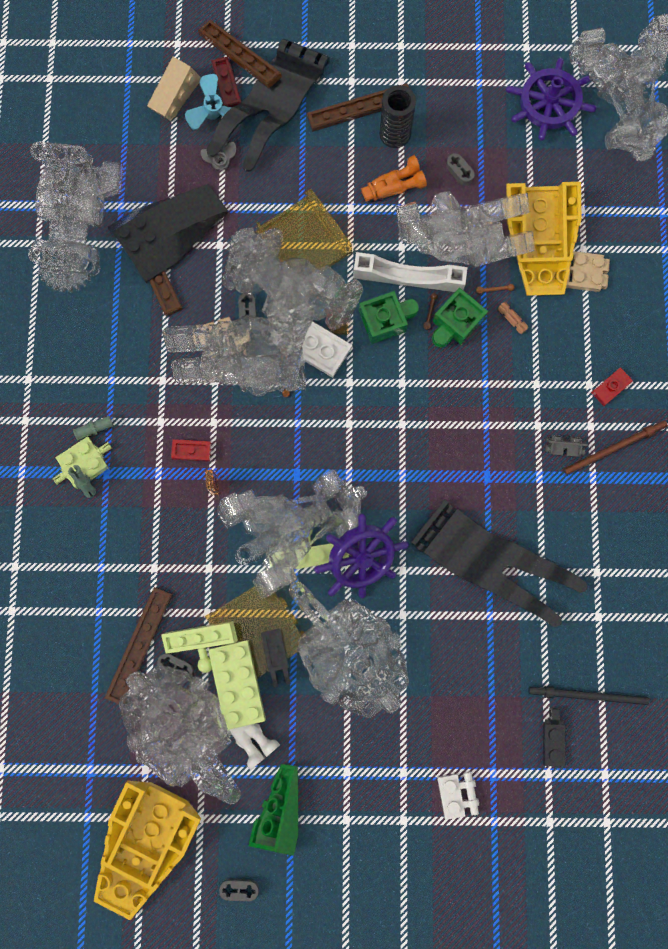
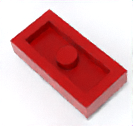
[591,367,633,406]
[171,439,212,462]

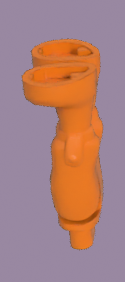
[361,155,427,202]

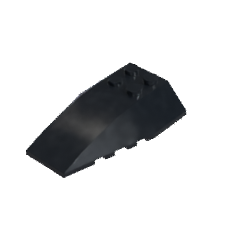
[108,184,228,283]

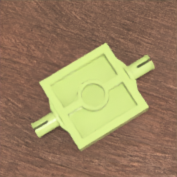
[53,436,112,489]

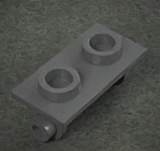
[545,435,588,457]

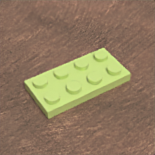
[208,640,266,731]

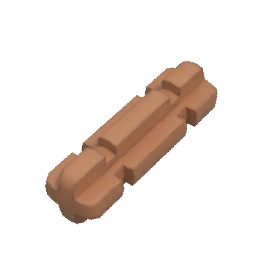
[498,302,528,334]

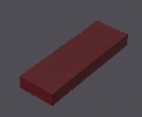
[211,56,241,108]

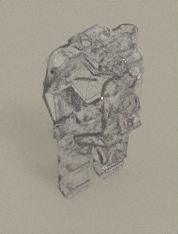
[396,191,536,267]
[162,315,306,396]
[289,582,409,718]
[119,665,241,804]

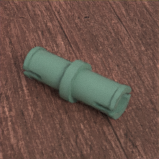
[73,415,113,441]
[68,465,96,498]

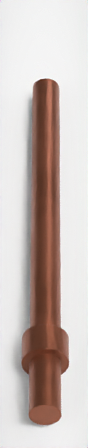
[563,420,668,475]

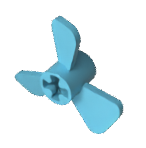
[185,74,231,130]

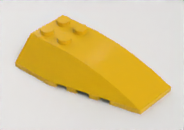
[506,182,582,296]
[94,781,201,920]

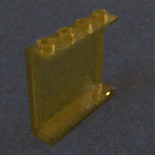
[256,189,352,287]
[205,578,309,678]

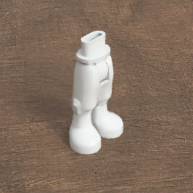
[218,706,280,770]

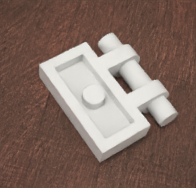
[437,772,479,820]

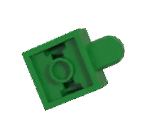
[432,287,488,348]
[359,291,419,344]

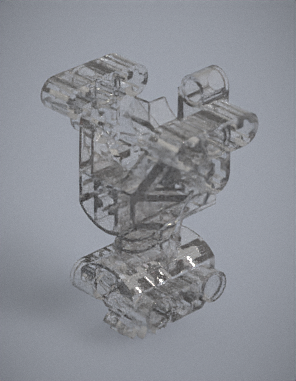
[569,14,668,162]
[28,142,123,293]
[222,227,363,356]
[217,469,367,600]

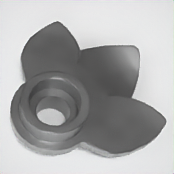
[201,142,236,171]

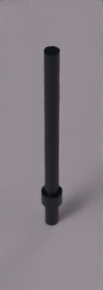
[528,686,649,705]

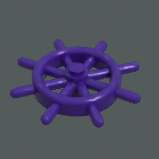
[506,58,597,141]
[314,514,409,598]

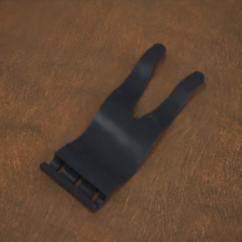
[206,38,330,172]
[411,499,587,627]

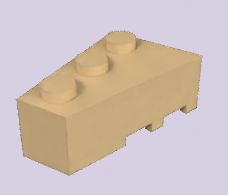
[147,57,201,121]

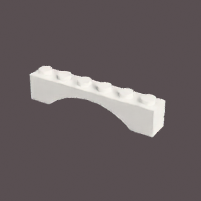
[353,252,467,292]

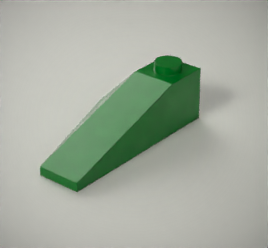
[249,764,298,856]

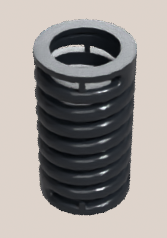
[379,85,416,148]

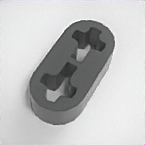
[446,153,474,186]
[238,292,257,329]
[157,654,194,680]
[219,878,259,901]

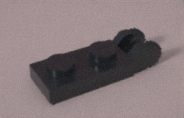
[261,628,291,688]

